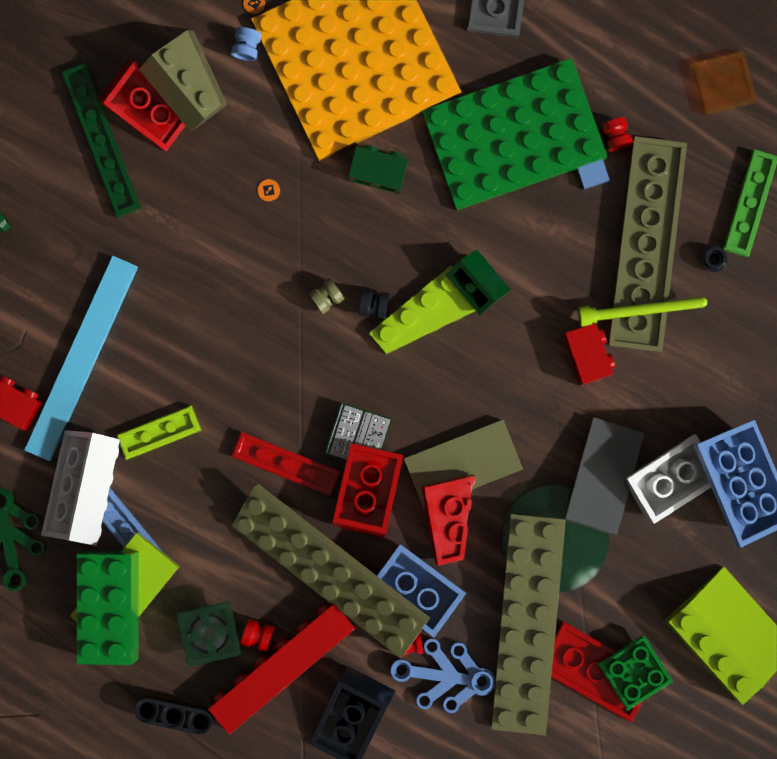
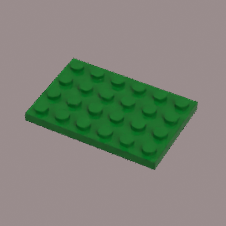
[422,58,607,211]

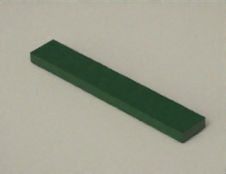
[61,62,142,219]

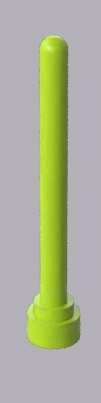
[578,297,707,328]

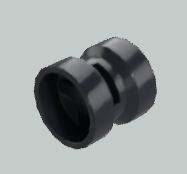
[359,289,389,319]

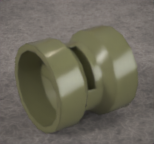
[308,278,345,314]

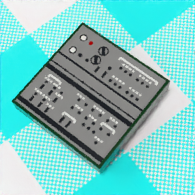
[325,403,392,461]

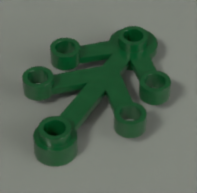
[0,487,46,591]

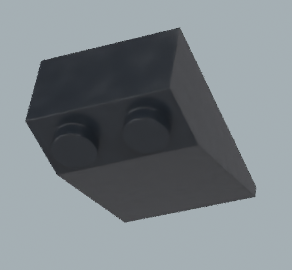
[309,666,396,759]

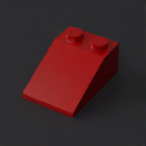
[97,59,185,151]
[332,443,404,538]

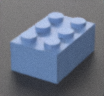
[377,544,466,637]

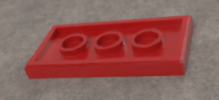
[551,621,643,723]

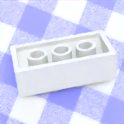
[41,430,120,546]

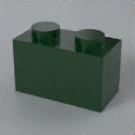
[348,144,408,194]
[446,249,511,316]

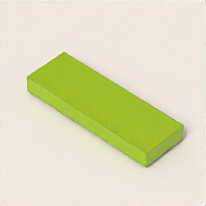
[117,406,202,460]

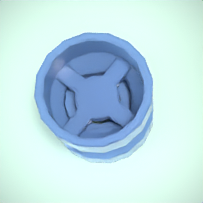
[231,27,262,61]

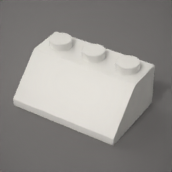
[626,434,711,524]

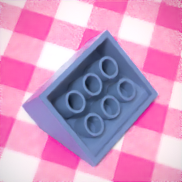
[694,420,777,549]

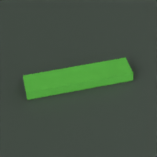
[722,149,777,258]

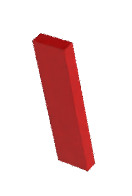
[231,432,341,496]

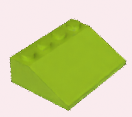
[664,566,777,705]

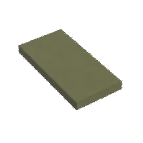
[404,420,523,509]

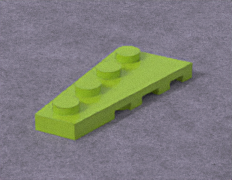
[369,266,475,354]

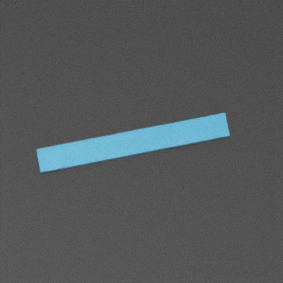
[25,256,138,461]

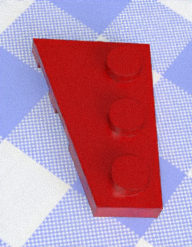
[422,474,475,566]

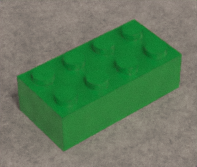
[77,551,139,665]

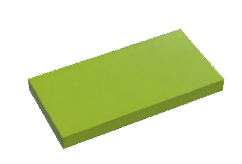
[70,532,180,622]

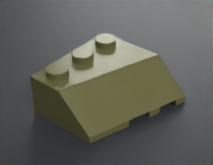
[139,30,227,132]

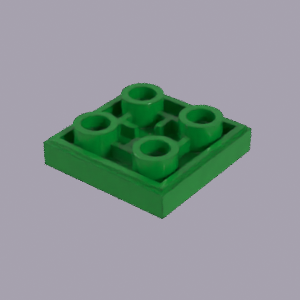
[597,635,673,711]

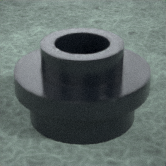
[700,246,728,273]

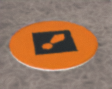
[243,0,265,14]
[258,179,280,201]

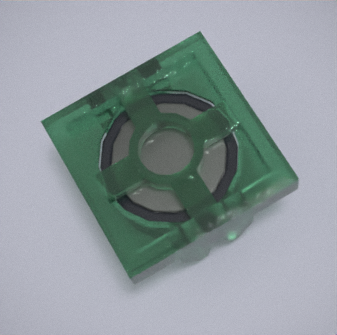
[176,601,242,667]

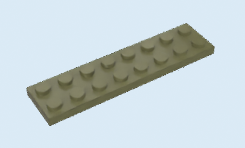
[608,136,687,353]
[232,484,430,658]
[492,513,566,736]

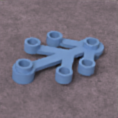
[391,638,496,713]

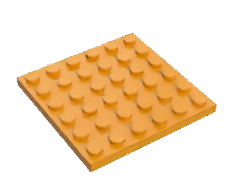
[251,0,461,161]

